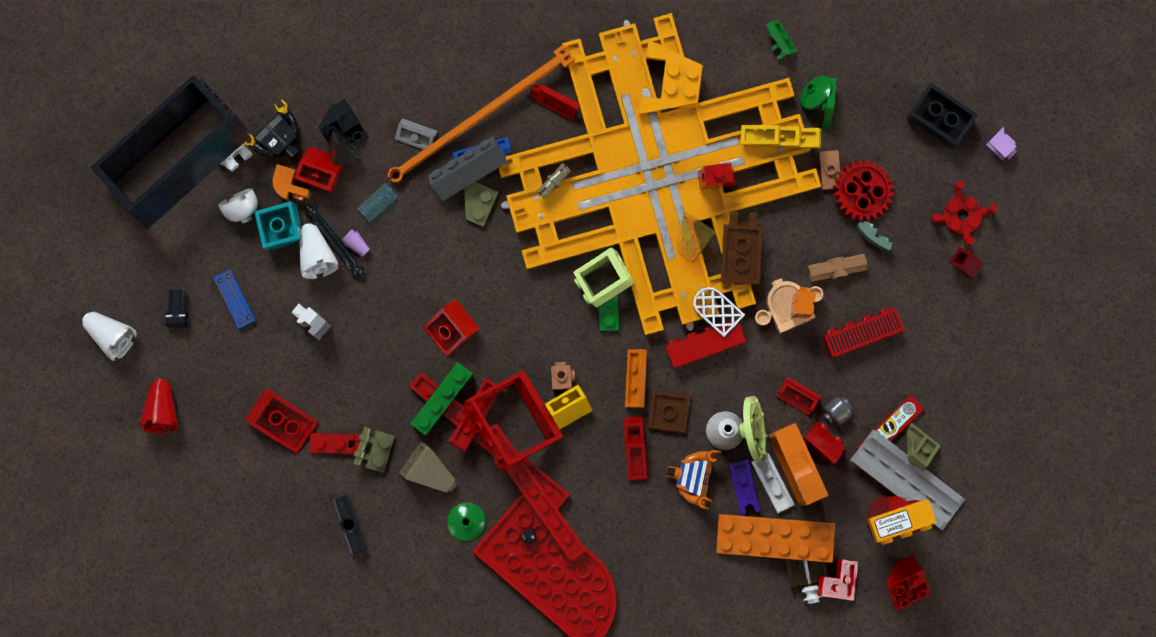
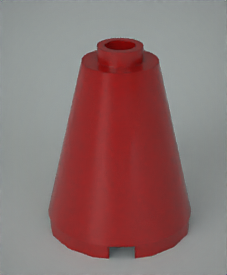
[139,379,178,434]

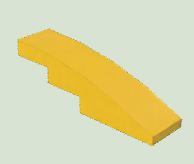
[741,125,821,148]

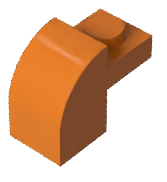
[273,164,311,201]

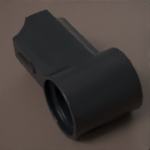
[166,289,188,328]

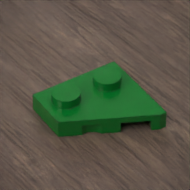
[821,78,837,131]

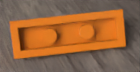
[625,349,647,408]

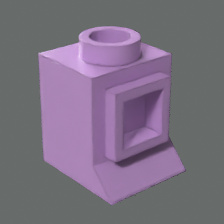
[986,127,1017,161]

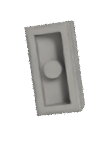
[395,119,438,150]

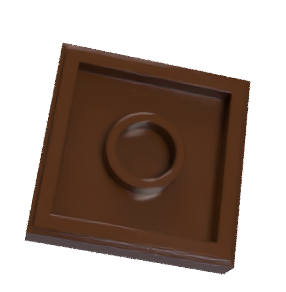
[647,390,691,434]

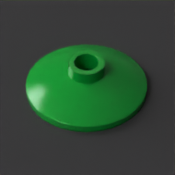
[800,75,832,109]
[447,503,486,541]

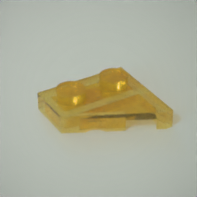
[677,211,715,264]

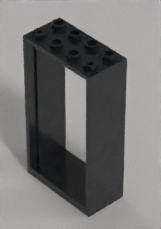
[90,75,250,230]

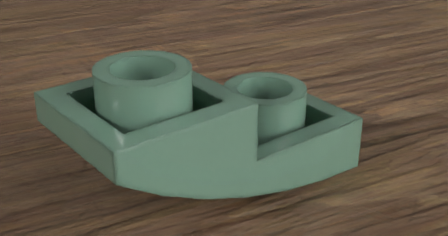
[856,221,893,253]

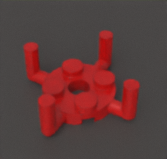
[930,181,998,247]

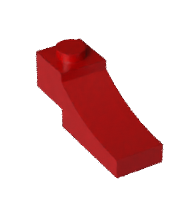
[623,417,647,480]

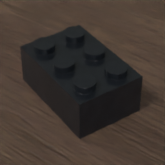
[906,83,978,150]

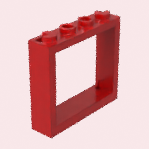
[463,371,563,471]

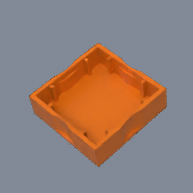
[768,423,829,507]

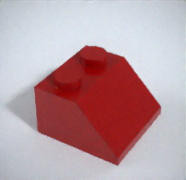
[423,299,480,357]

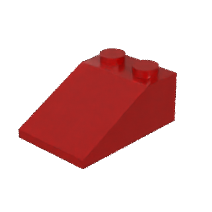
[245,387,318,454]
[802,422,845,466]

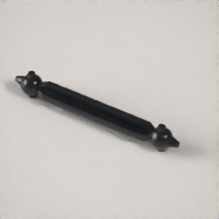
[305,204,365,280]

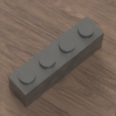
[428,137,507,201]

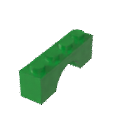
[410,362,474,436]

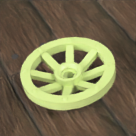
[740,396,768,462]

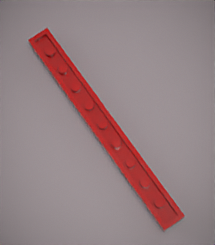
[409,372,570,509]

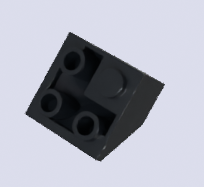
[318,99,368,156]

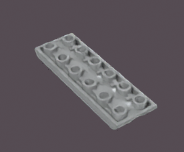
[850,429,965,531]

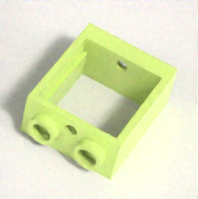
[573,247,635,307]

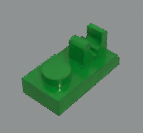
[766,20,797,59]

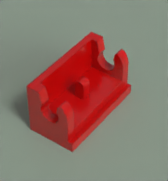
[776,377,821,415]

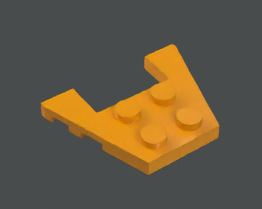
[639,40,703,115]

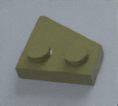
[907,423,940,471]

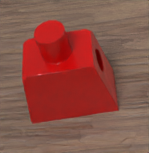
[698,163,736,190]

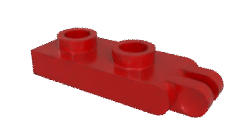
[529,84,580,121]

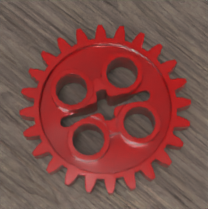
[832,160,894,222]

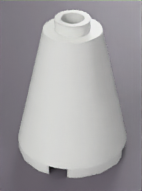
[299,223,338,279]
[82,311,137,361]
[706,411,743,450]

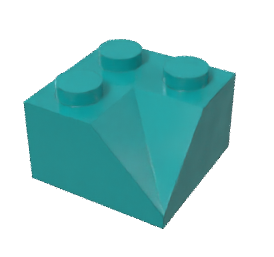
[254,202,301,251]

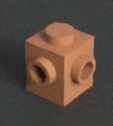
[551,362,575,390]

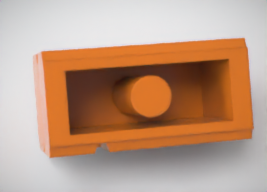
[790,287,816,319]

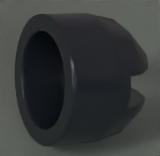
[520,528,536,544]

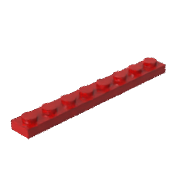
[491,423,586,561]

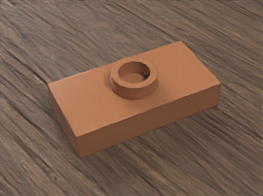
[819,150,841,190]

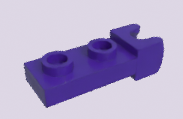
[729,460,760,516]

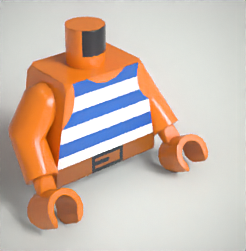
[666,450,721,510]

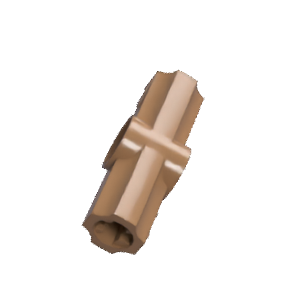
[808,254,868,282]

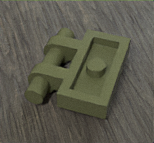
[353,427,395,473]

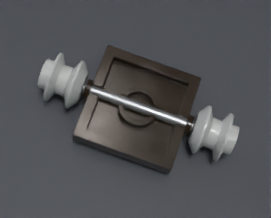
[784,559,828,604]

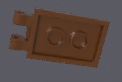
[721,211,762,284]

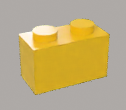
[545,385,593,430]

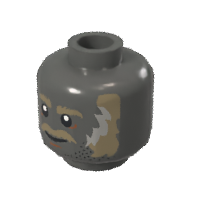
[824,397,853,425]

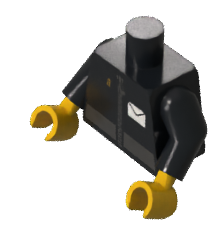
[243,99,300,159]

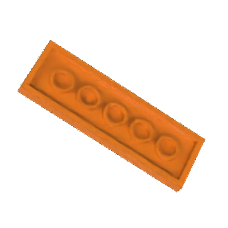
[716,514,836,563]

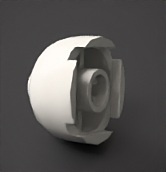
[218,188,258,223]

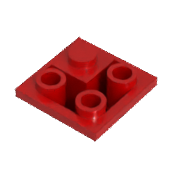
[886,555,931,611]

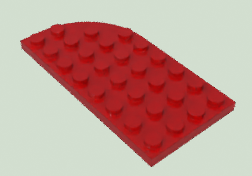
[472,493,616,637]

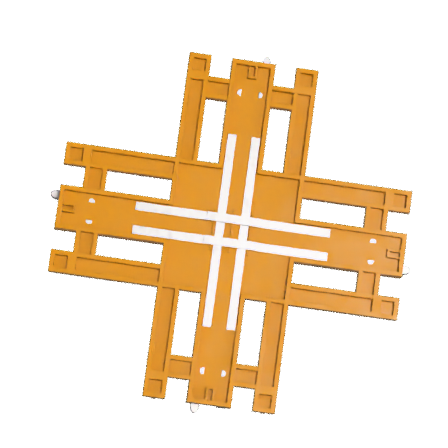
[498,13,821,335]

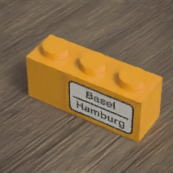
[867,499,937,545]

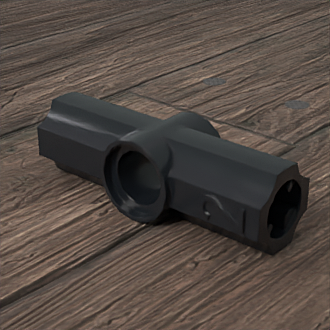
[332,495,367,555]

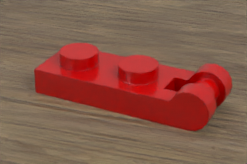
[310,433,360,454]

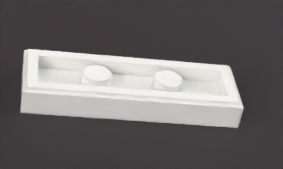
[751,453,795,514]

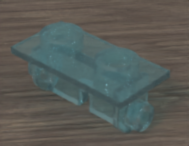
[357,183,398,222]

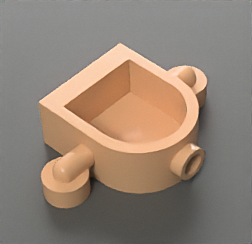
[755,278,823,334]

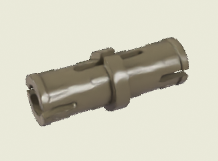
[536,163,571,199]

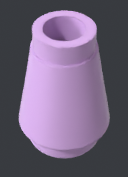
[342,229,370,257]

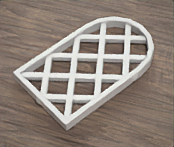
[694,287,745,337]

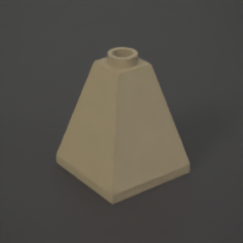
[399,442,456,493]

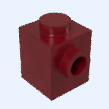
[949,247,984,280]

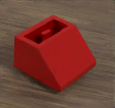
[294,146,346,194]

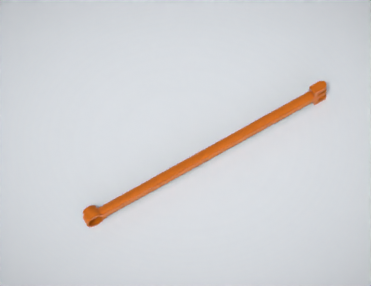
[388,45,575,183]

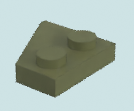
[464,182,499,227]

